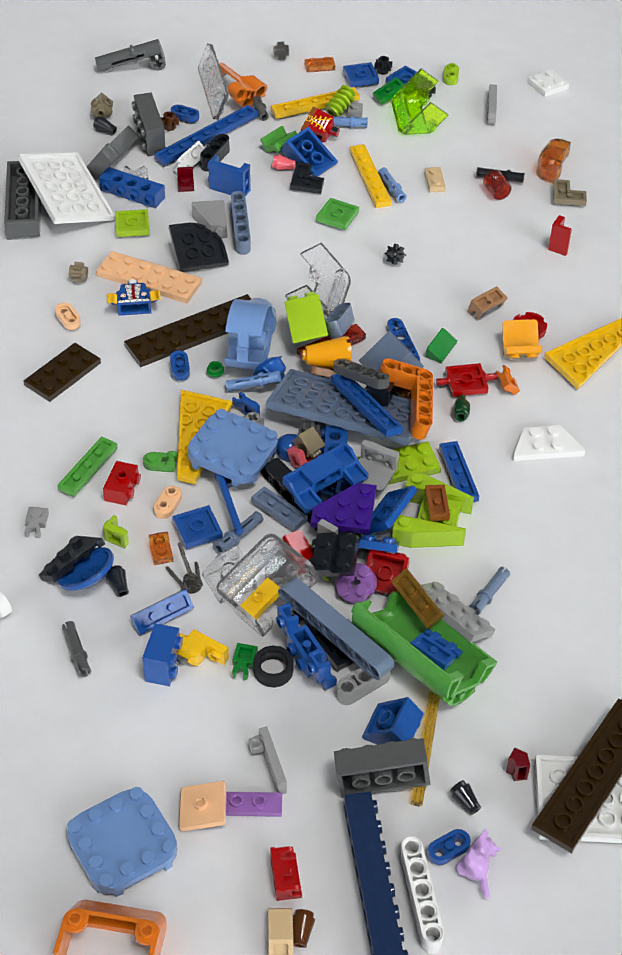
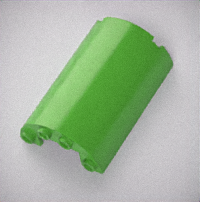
[351,591,498,706]

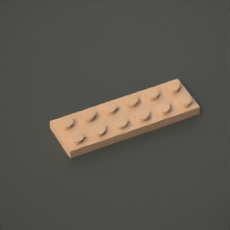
[96,251,202,304]

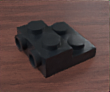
[308,532,360,577]

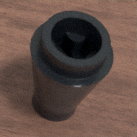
[93,116,117,135]
[106,565,129,597]
[450,780,481,815]

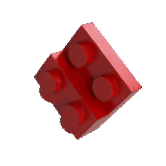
[366,549,410,595]

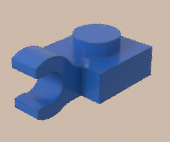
[232,392,260,416]

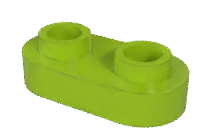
[443,63,459,85]

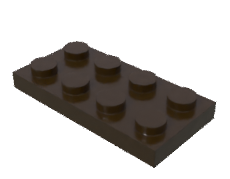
[23,343,101,402]

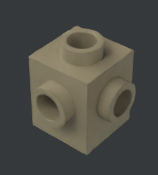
[90,92,113,118]

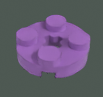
[336,563,377,604]

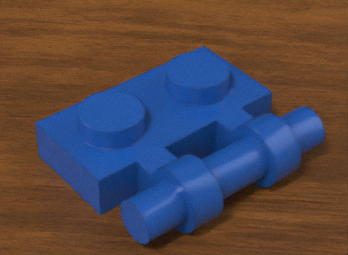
[410,629,463,670]

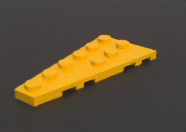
[544,318,622,390]
[177,389,233,485]

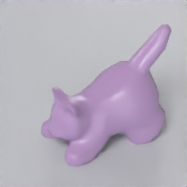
[456,829,501,898]

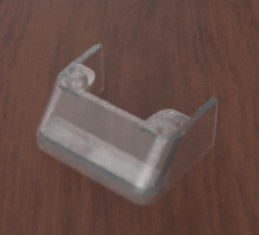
[285,242,351,320]

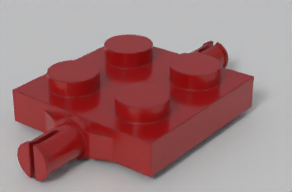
[436,363,498,397]

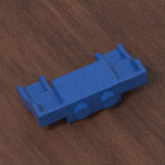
[283,442,369,514]

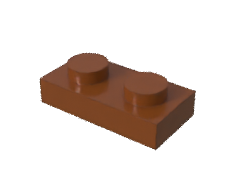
[425,485,450,521]

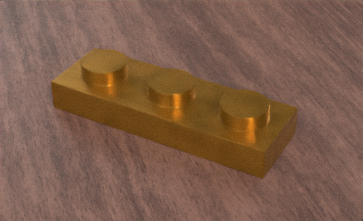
[391,568,445,629]

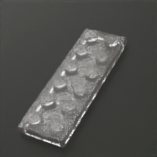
[198,43,229,120]

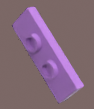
[226,792,282,817]

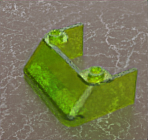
[391,68,449,135]

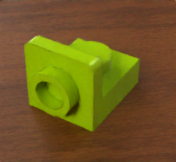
[103,515,129,549]

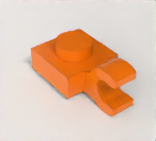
[496,365,520,395]

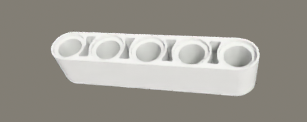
[400,836,444,954]

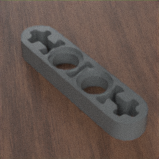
[333,359,390,389]

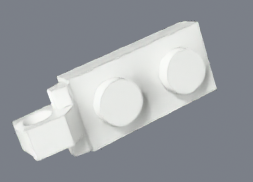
[173,141,205,174]

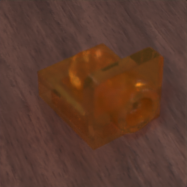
[149,531,174,565]

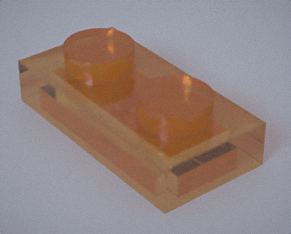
[304,57,335,72]

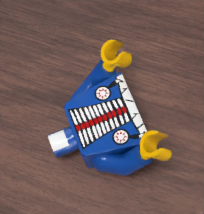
[107,279,161,316]

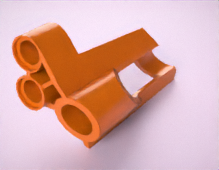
[215,62,267,108]

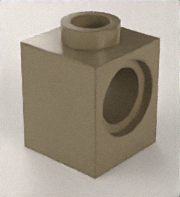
[293,426,325,459]

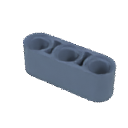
[325,303,355,338]

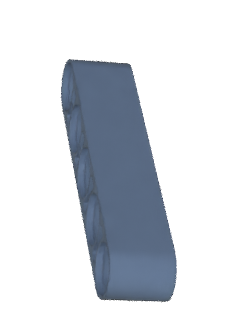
[231,191,251,255]

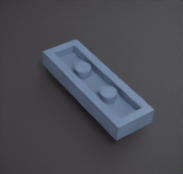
[251,486,308,531]

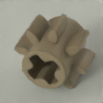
[69,262,88,283]

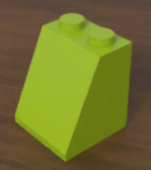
[284,291,328,343]

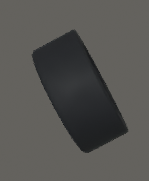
[253,645,294,687]

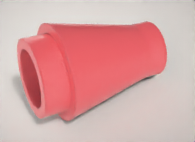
[272,154,295,170]

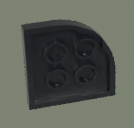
[168,222,229,272]

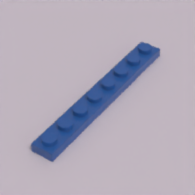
[154,105,258,166]

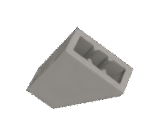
[192,200,228,238]

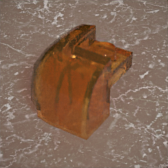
[536,138,571,184]

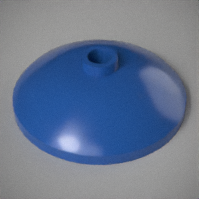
[58,547,114,591]

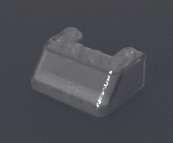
[216,534,320,637]

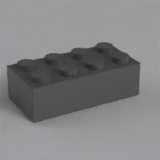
[132,92,166,156]
[334,738,431,798]

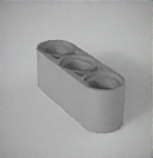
[337,667,391,705]

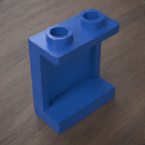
[207,155,251,197]

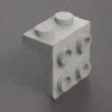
[358,439,399,492]

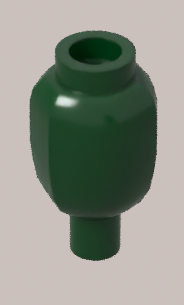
[453,395,470,422]

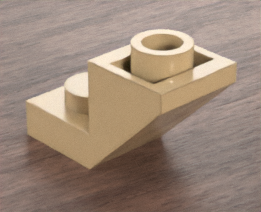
[268,908,293,955]

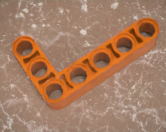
[379,358,433,440]

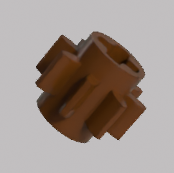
[161,111,179,131]

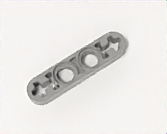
[487,84,497,125]

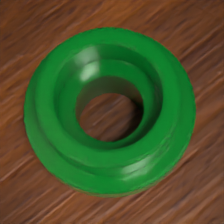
[207,361,225,378]

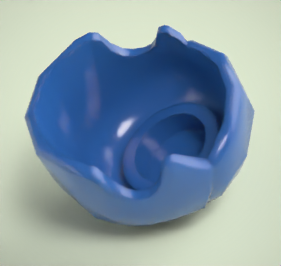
[277,434,297,461]

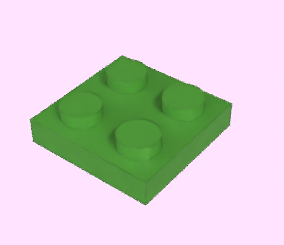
[316,198,359,230]

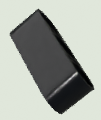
[200,134,230,172]

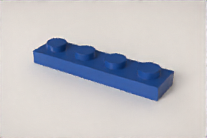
[439,441,480,502]

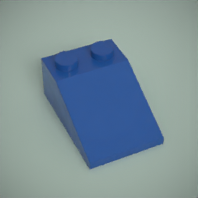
[281,127,338,177]

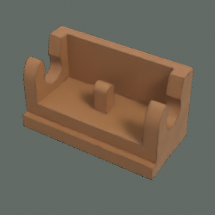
[467,286,508,320]

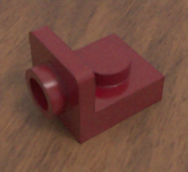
[177,167,194,192]

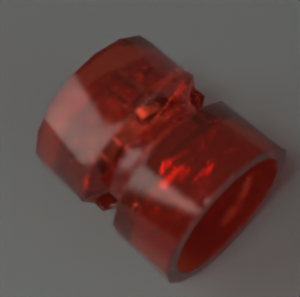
[483,170,512,200]

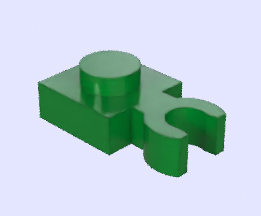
[232,643,258,680]

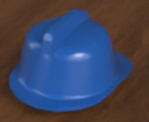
[252,356,286,380]

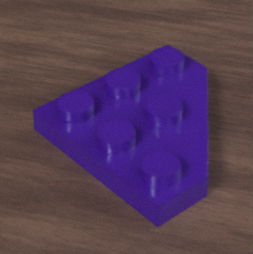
[310,483,377,535]

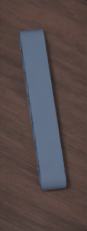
[278,577,395,680]

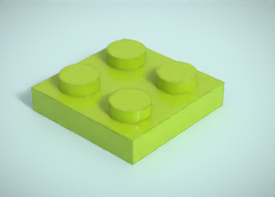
[115,209,150,237]

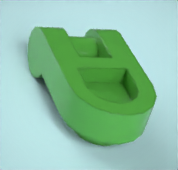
[143,451,178,472]

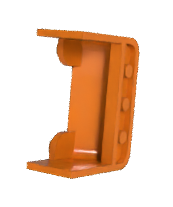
[53,900,167,955]

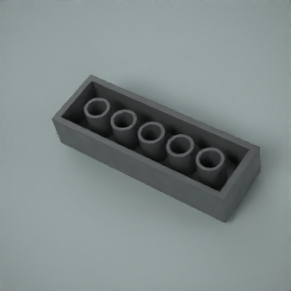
[4,161,41,238]

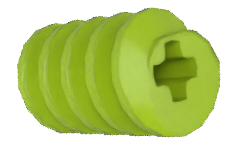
[325,85,355,117]

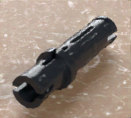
[476,167,525,183]

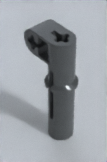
[95,39,166,72]

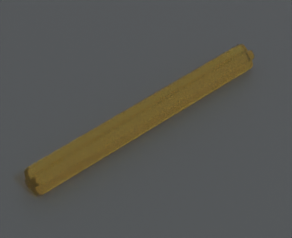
[411,691,440,807]

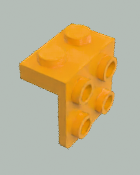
[502,319,542,359]

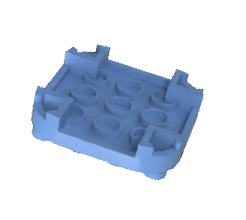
[188,409,278,487]
[67,787,178,897]

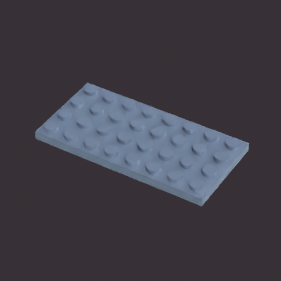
[265,369,413,445]

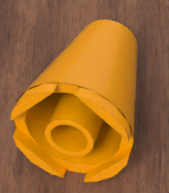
[302,336,351,370]

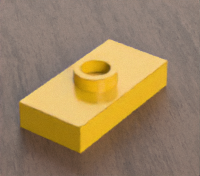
[239,577,280,621]

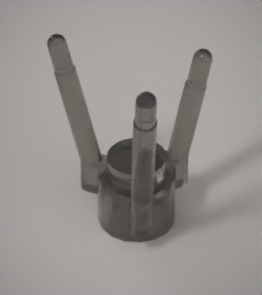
[165,542,203,594]

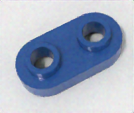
[171,105,199,123]
[170,351,190,381]
[428,829,471,865]

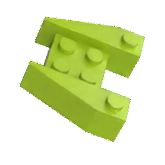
[392,472,474,548]

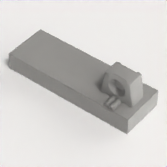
[249,726,287,794]

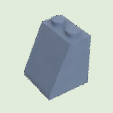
[358,330,424,371]

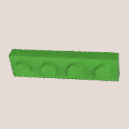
[57,436,118,497]

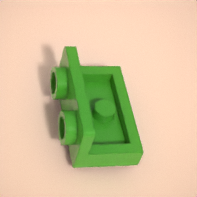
[260,126,297,153]

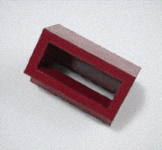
[506,747,531,781]

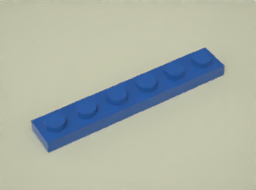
[330,374,403,437]

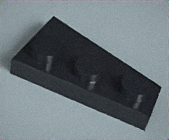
[39,536,105,582]

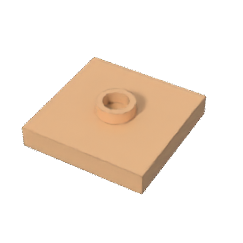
[179,781,226,832]

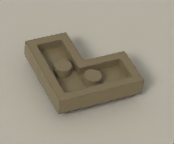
[553,179,587,206]

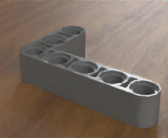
[87,125,140,180]

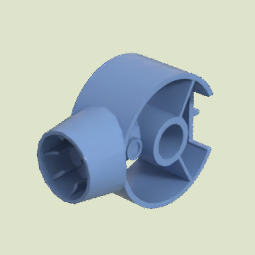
[224,298,276,371]

